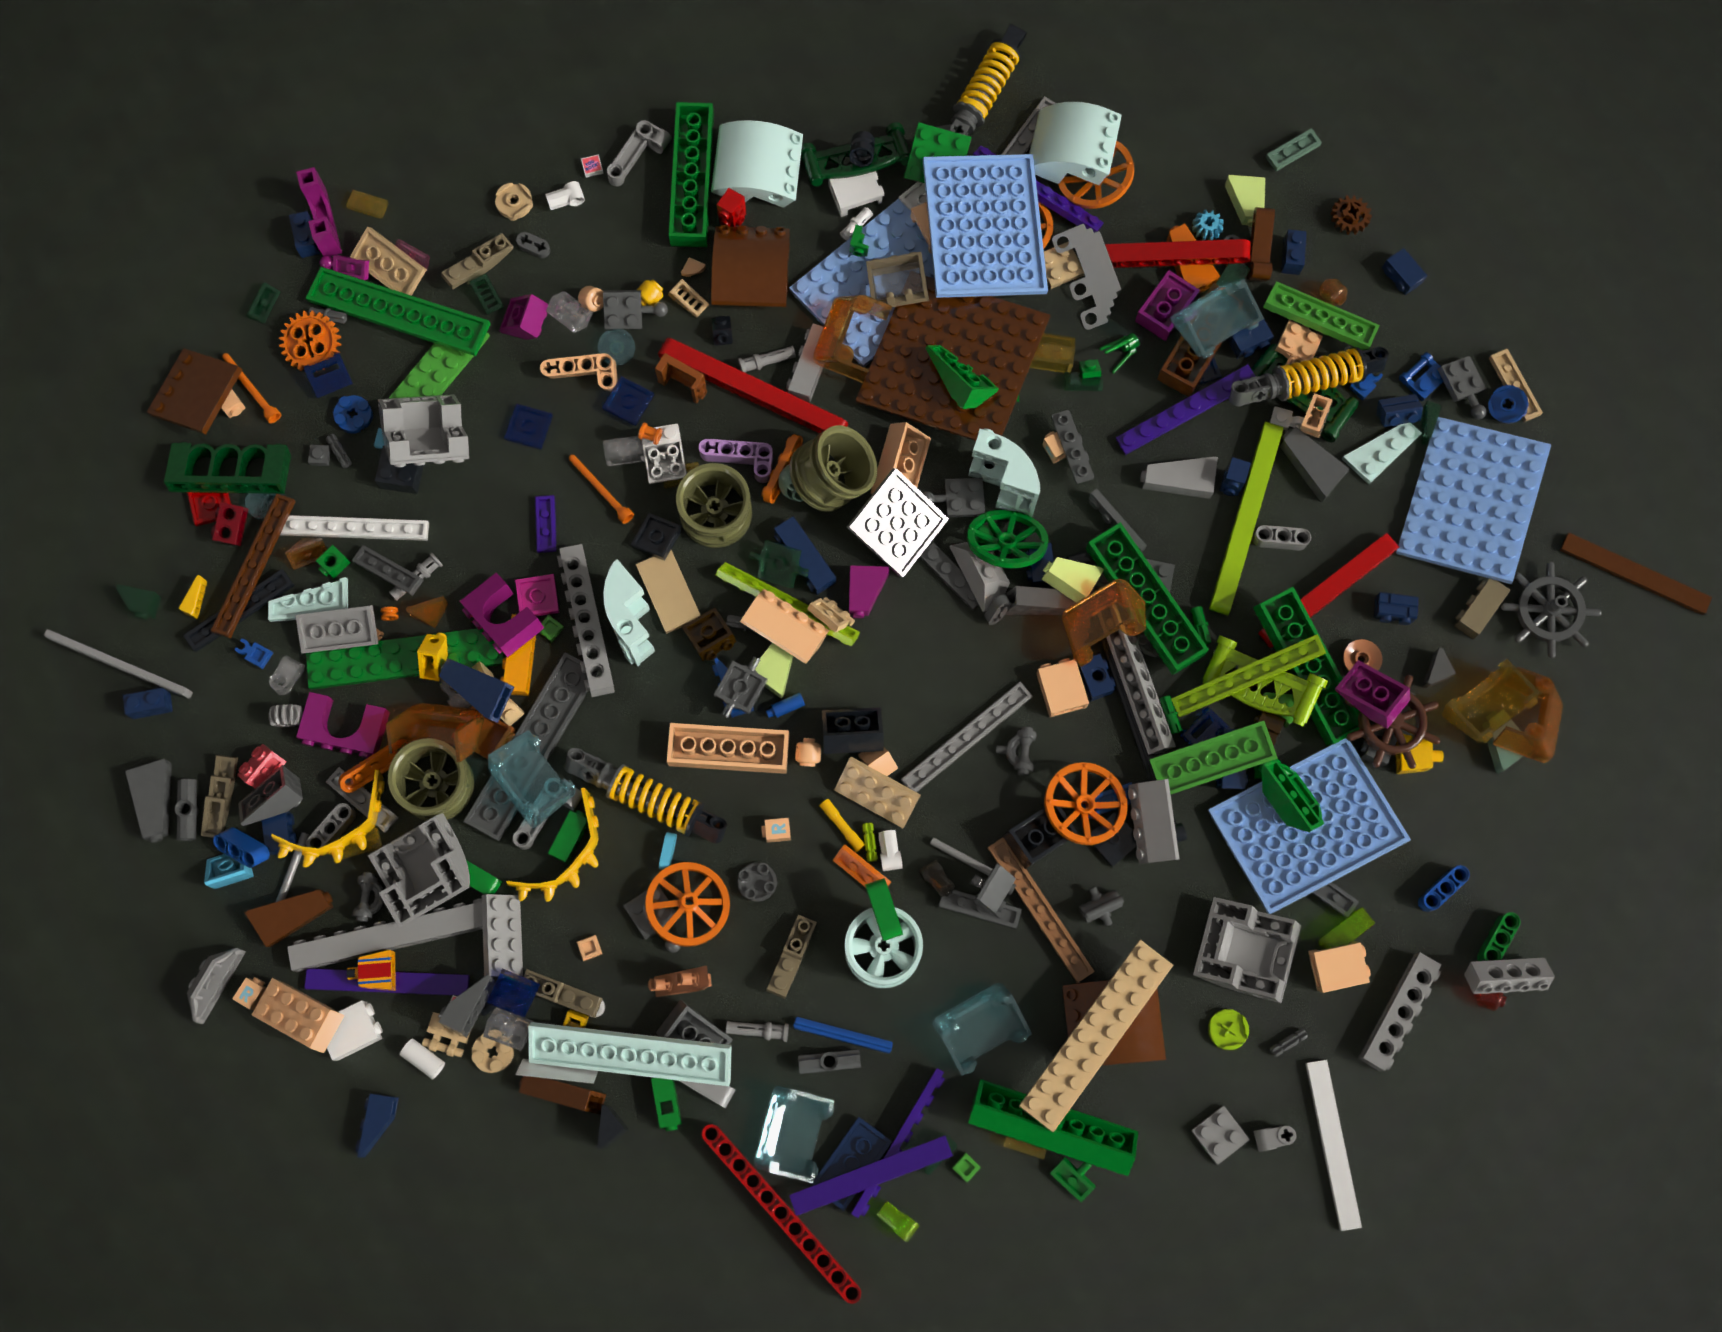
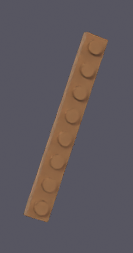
[987,838,1095,983]

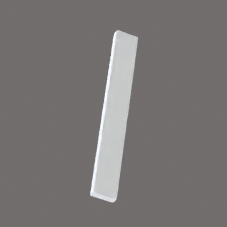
[280,515,429,541]
[1305,1060,1362,1231]

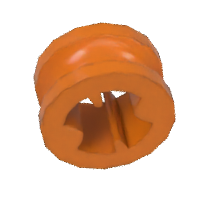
[380,607,399,621]

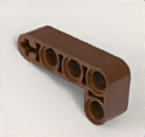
[1247,207,1275,282]

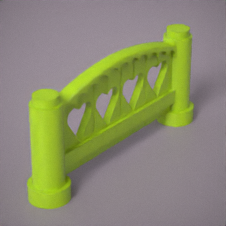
[1202,635,1328,726]

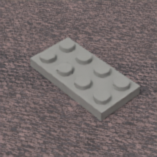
[295,605,379,654]
[482,894,523,977]

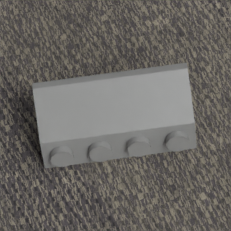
[1128,779,1179,864]

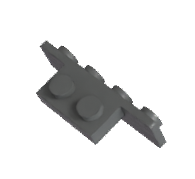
[1051,410,1094,484]

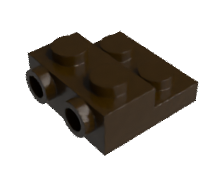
[682,608,736,661]

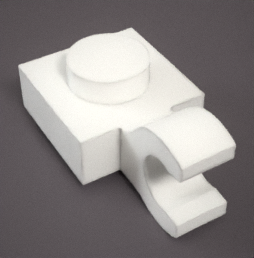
[1270,406,1304,431]

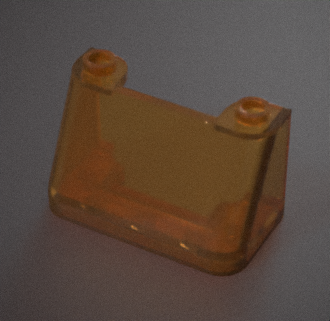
[1062,579,1146,667]

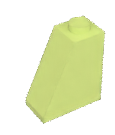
[1225,175,1265,227]
[1042,557,1104,605]
[755,643,793,699]

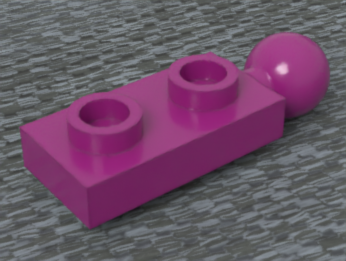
[320,255,369,280]

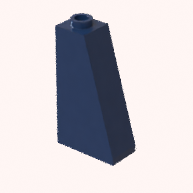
[439,658,514,723]

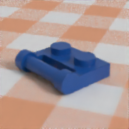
[1399,352,1443,401]

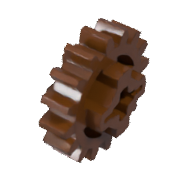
[1330,195,1372,235]

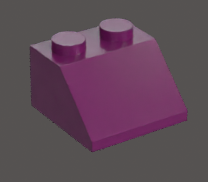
[499,294,549,340]

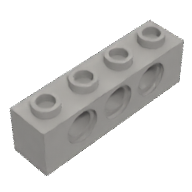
[1464,958,1555,994]

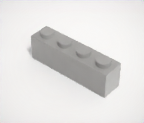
[786,324,834,403]

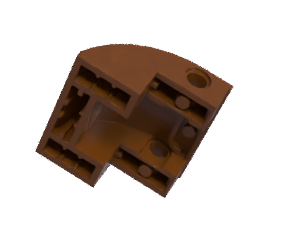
[711,225,790,307]
[1063,980,1166,1066]

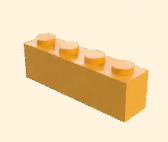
[500,614,536,696]

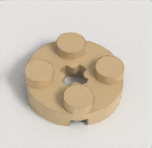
[495,183,533,221]
[472,1031,514,1073]

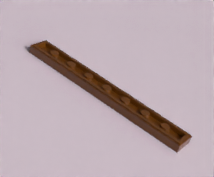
[211,493,296,639]
[1560,532,1712,615]

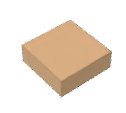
[576,935,603,961]

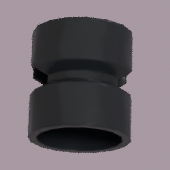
[849,131,875,167]

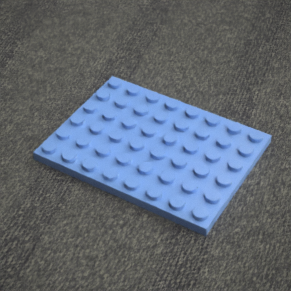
[923,154,1048,298]
[789,198,934,368]
[1396,417,1551,584]
[1208,738,1411,914]

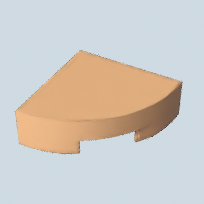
[681,257,706,277]

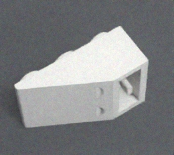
[642,424,686,484]

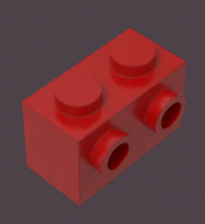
[717,188,746,227]

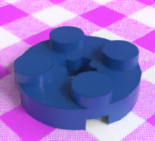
[1488,385,1529,424]
[333,395,373,433]

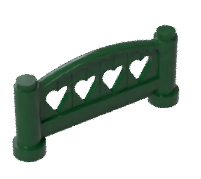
[800,122,910,186]
[1251,344,1359,443]

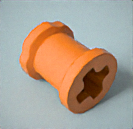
[638,422,663,445]

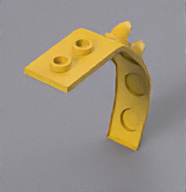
[271,769,385,867]
[506,788,599,902]

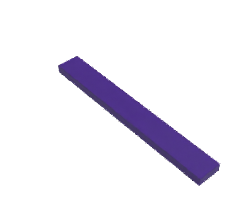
[305,969,470,996]
[789,1136,953,1216]

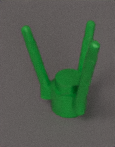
[1099,333,1140,374]

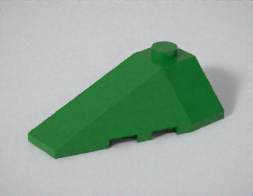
[926,345,999,409]

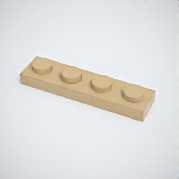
[1489,349,1543,422]

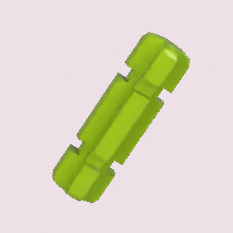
[862,823,878,862]

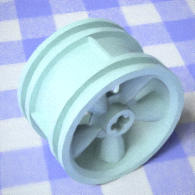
[845,908,923,988]

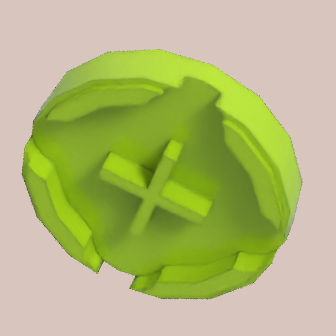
[1208,1009,1249,1050]

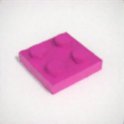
[515,574,560,616]

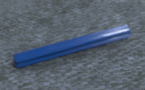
[794,1017,893,1053]

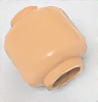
[578,286,604,312]
[795,738,822,767]

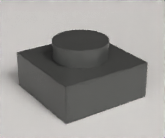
[308,445,331,466]

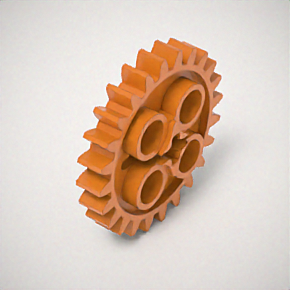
[279,311,342,372]

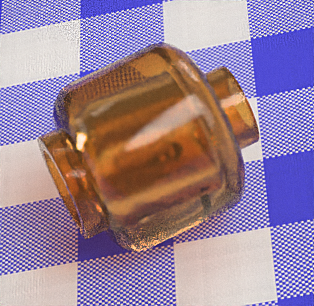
[1320,279,1348,306]

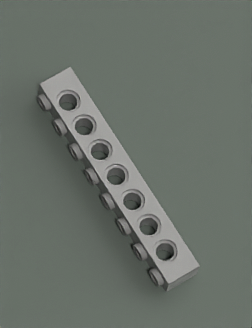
[557,544,615,697]
[1096,602,1176,755]

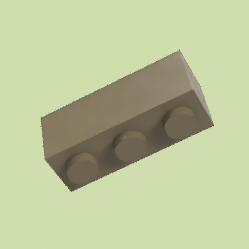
[1454,579,1510,639]

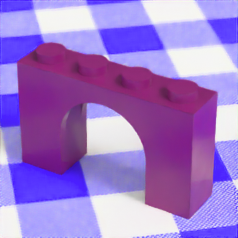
[296,167,342,256]
[460,573,544,658]
[296,692,390,759]

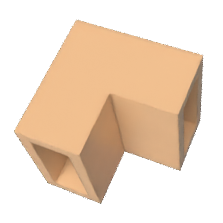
[858,747,898,776]

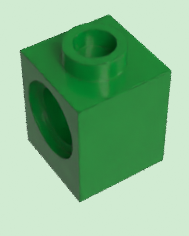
[316,545,350,579]

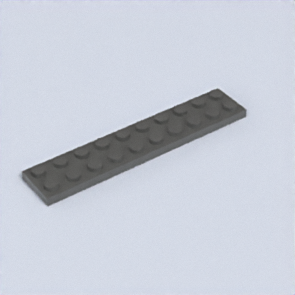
[464,652,599,841]

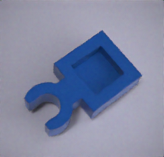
[1349,373,1383,401]
[235,639,273,669]

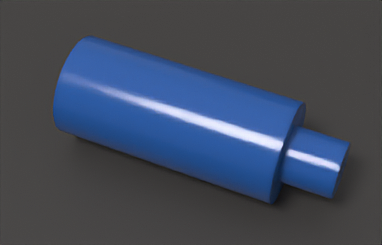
[766,693,805,718]

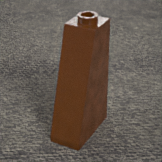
[245,890,333,947]
[519,1076,606,1115]

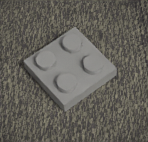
[1191,1106,1250,1165]

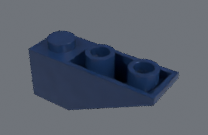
[356,1094,399,1157]

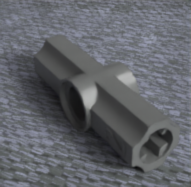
[175,779,199,841]
[798,1050,861,1074]

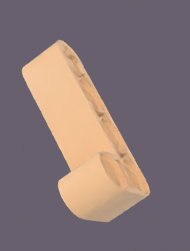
[540,353,618,391]

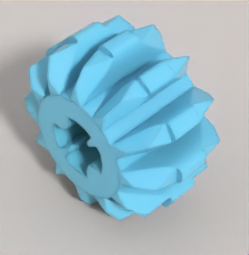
[1192,209,1224,241]

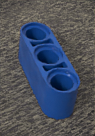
[213,827,270,868]
[1418,865,1470,912]

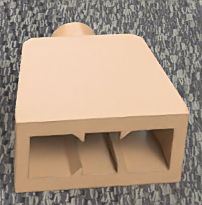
[1301,393,1333,438]

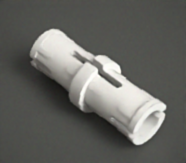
[840,207,873,240]

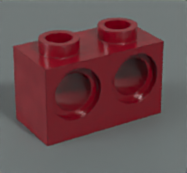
[211,502,248,546]

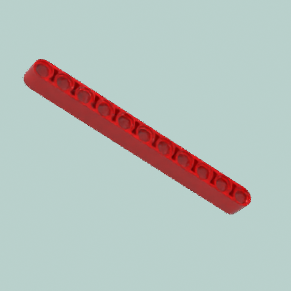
[658,338,848,434]
[702,1124,861,1304]

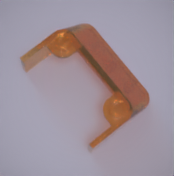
[813,295,892,383]
[1493,667,1563,763]
[386,703,484,762]

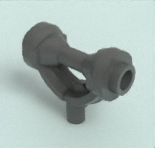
[996,727,1037,776]
[352,872,384,922]

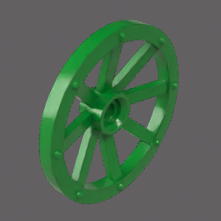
[967,510,1048,568]

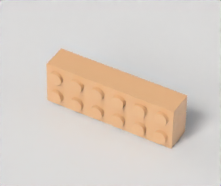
[667,723,789,774]

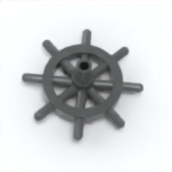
[1500,561,1602,658]

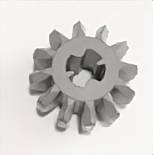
[268,704,303,727]

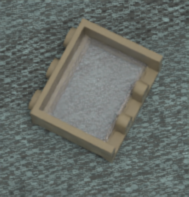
[866,252,929,310]

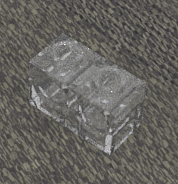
[546,291,593,333]

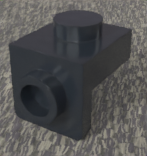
[712,316,733,346]

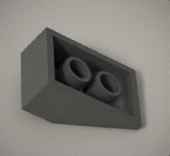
[238,765,303,826]
[438,975,496,1038]
[656,1000,733,1045]

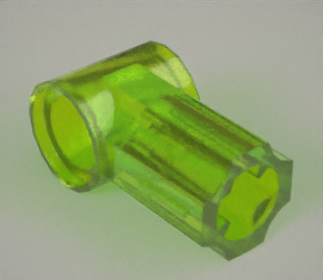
[877,1201,920,1242]

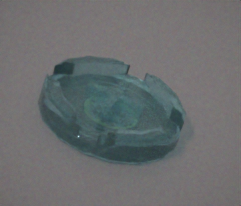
[598,329,635,365]
[245,493,284,521]

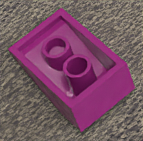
[1135,270,1200,341]
[1335,660,1410,729]

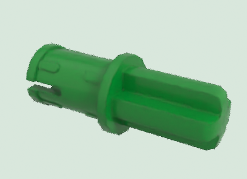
[1190,606,1211,645]
[1159,696,1183,735]

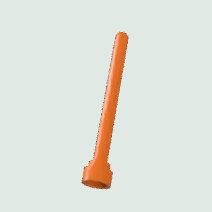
[222,353,281,423]
[569,454,634,524]

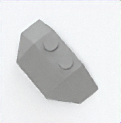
[950,542,1010,612]
[187,948,246,1024]

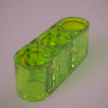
[1317,907,1375,949]

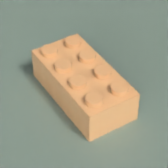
[252,978,344,1053]

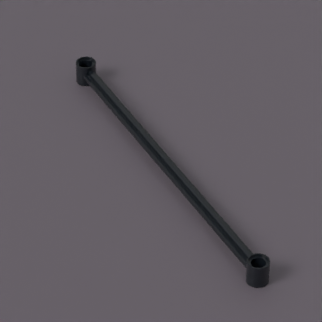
[1067,550,1187,843]

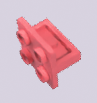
[238,744,286,789]

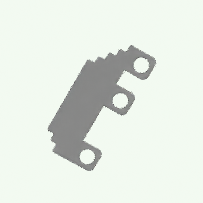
[1052,224,1121,330]

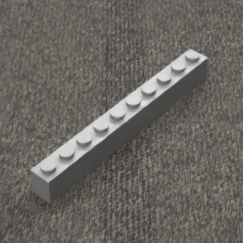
[288,898,483,972]

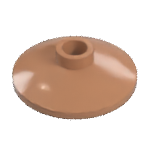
[1343,639,1382,671]

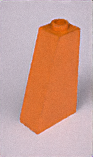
[1166,223,1221,295]

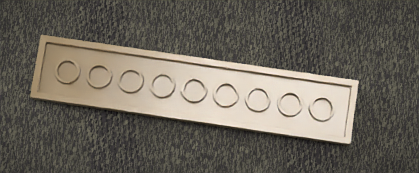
[1019,940,1173,1133]

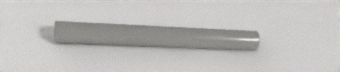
[276,832,309,902]
[930,837,992,876]

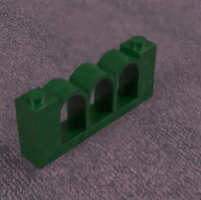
[164,442,291,494]

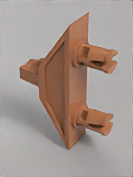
[648,966,712,997]

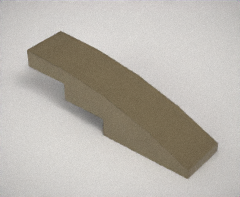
[201,755,238,837]

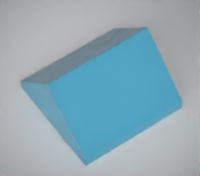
[204,854,254,889]

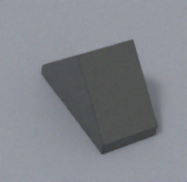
[1422,647,1456,688]

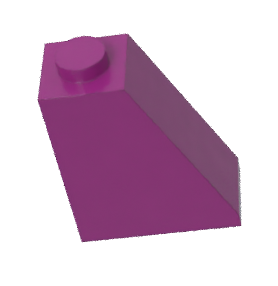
[849,566,889,618]

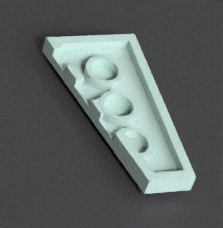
[1342,423,1421,484]
[268,577,348,622]

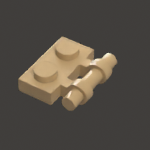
[807,597,855,632]
[422,1012,471,1057]

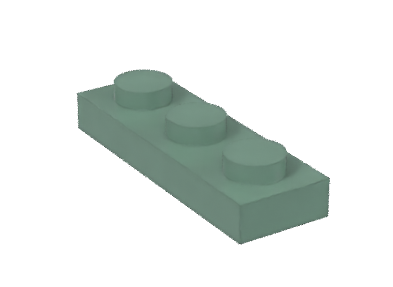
[1265,128,1322,171]

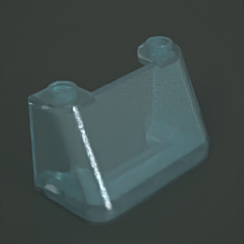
[1170,278,1264,359]
[488,730,576,828]
[932,983,1032,1075]
[755,1086,834,1183]

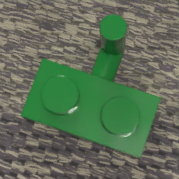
[1050,1157,1096,1202]

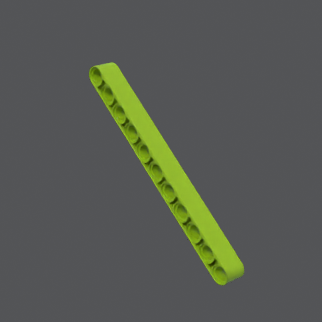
[1209,421,1284,616]

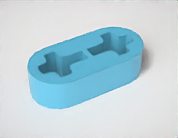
[659,832,677,870]

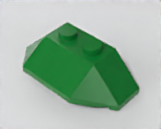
[1262,759,1324,832]

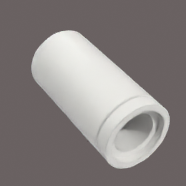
[400,1038,445,1080]

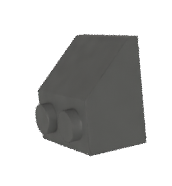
[973,864,1016,915]

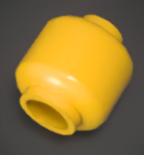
[637,279,663,306]

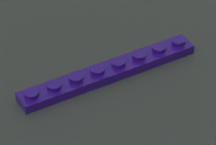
[972,146,1104,233]
[1116,365,1256,455]
[851,1068,945,1218]

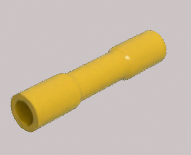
[819,799,865,852]

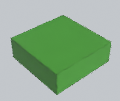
[539,615,564,642]
[952,1153,981,1183]

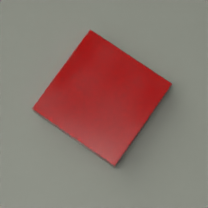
[187,492,234,526]

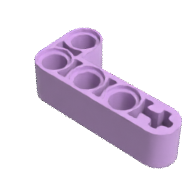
[699,439,773,483]

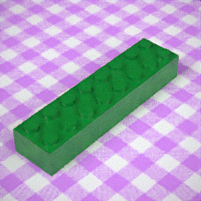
[669,102,714,247]
[1086,522,1209,675]
[1253,587,1359,746]
[968,1079,1138,1176]

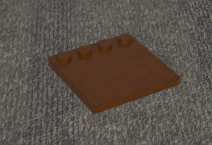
[147,348,243,435]

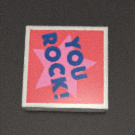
[581,154,603,178]

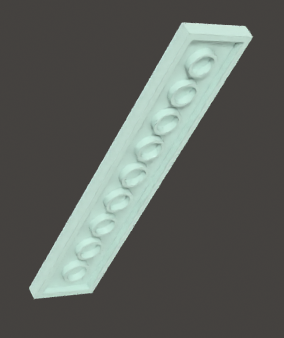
[528,1022,731,1086]

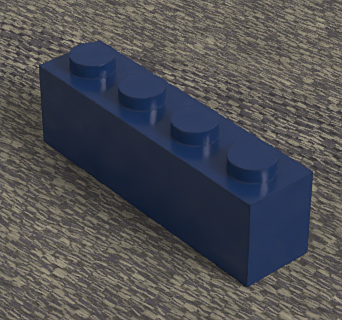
[773,516,836,595]

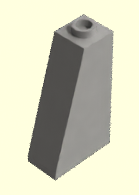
[1140,457,1218,499]

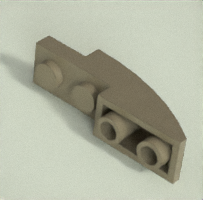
[441,233,513,290]
[767,915,817,999]
[519,969,602,1018]

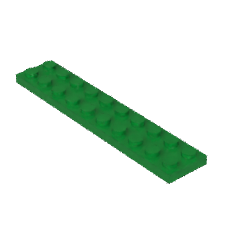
[306,267,490,356]
[306,629,504,690]

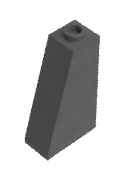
[1280,427,1349,502]
[1005,586,1084,615]
[125,759,172,843]

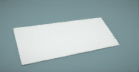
[516,1059,598,1084]

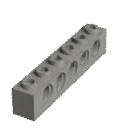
[1358,952,1441,1072]

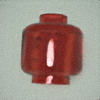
[1474,992,1507,1011]

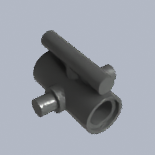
[1079,886,1124,926]

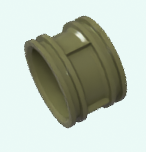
[790,425,877,512]
[676,463,752,548]
[388,738,474,821]

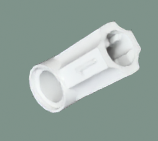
[545,181,585,210]
[878,830,903,871]

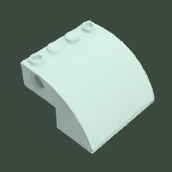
[1029,102,1122,185]
[711,120,803,208]
[968,428,1040,517]
[603,559,655,666]

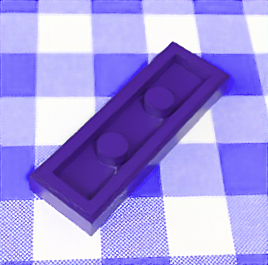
[535,495,557,553]

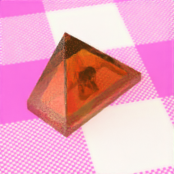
[285,537,327,570]
[406,596,448,628]

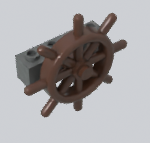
[1345,675,1441,769]

